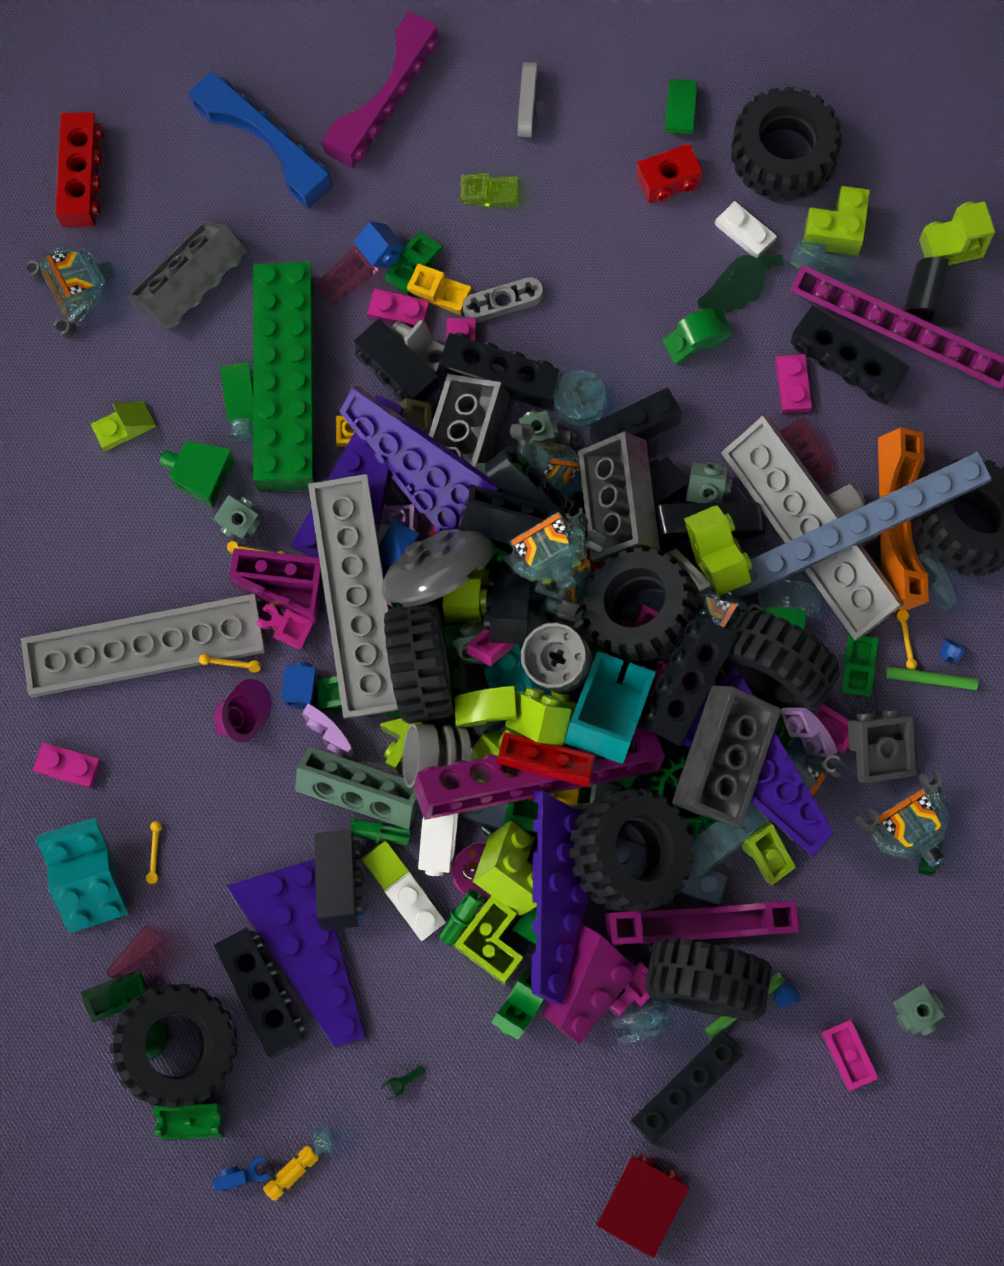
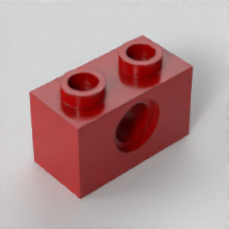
[636,143,702,204]

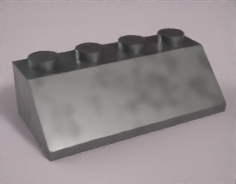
[126,220,247,330]
[429,374,510,468]
[578,431,660,562]
[672,686,781,827]

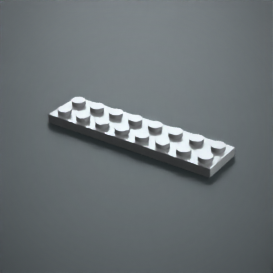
[721,415,904,640]
[308,474,398,719]
[20,594,266,698]

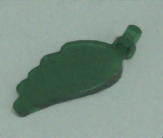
[697,253,783,312]

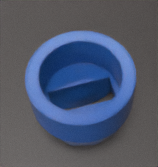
[940,639,967,664]
[774,983,802,1009]

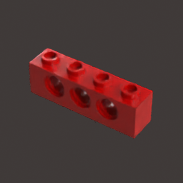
[55,112,104,227]

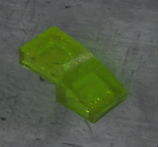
[459,173,521,207]

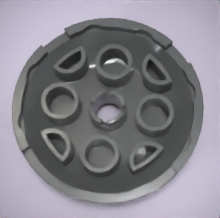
[382,529,494,607]

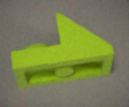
[91,401,156,452]
[380,718,428,773]
[742,822,796,886]

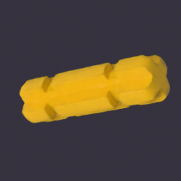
[263,1146,319,1201]

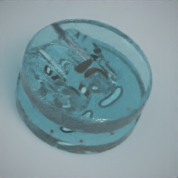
[553,370,607,427]
[611,1001,674,1045]

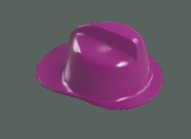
[214,679,271,743]

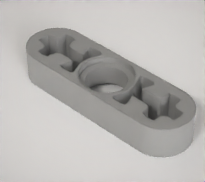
[517,61,537,137]
[463,277,543,323]

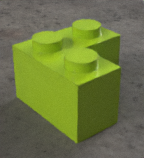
[802,186,870,256]
[919,201,995,266]
[684,505,752,596]
[442,567,490,624]
[505,687,577,745]
[473,821,537,916]
[454,895,524,986]

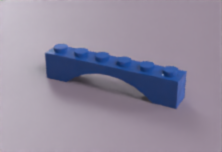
[188,71,331,209]

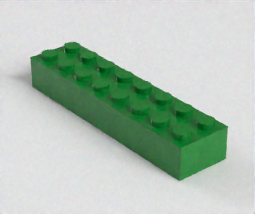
[253,262,316,492]

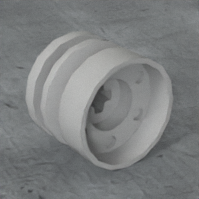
[521,623,593,692]
[402,723,471,789]

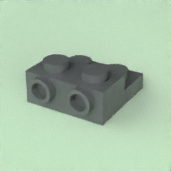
[848,709,916,783]

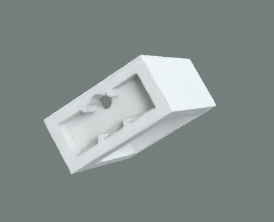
[418,788,459,876]

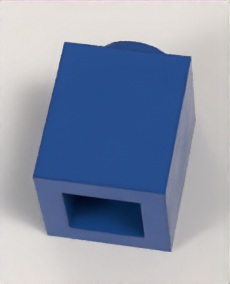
[353,221,405,268]
[281,662,318,708]

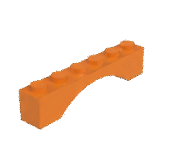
[878,427,929,611]

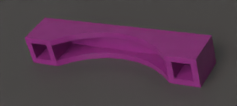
[322,11,440,168]
[605,901,799,946]

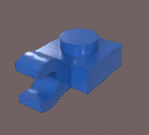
[212,1157,271,1192]

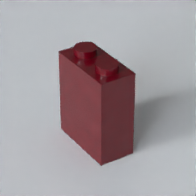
[596,1153,690,1258]

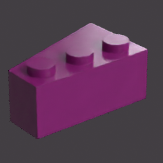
[229,548,323,625]
[542,924,638,1045]

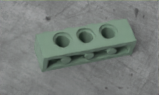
[295,746,419,830]

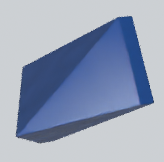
[379,519,419,577]

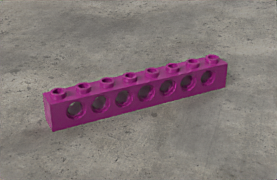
[790,264,1004,389]
[414,725,665,820]

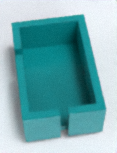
[564,651,656,764]

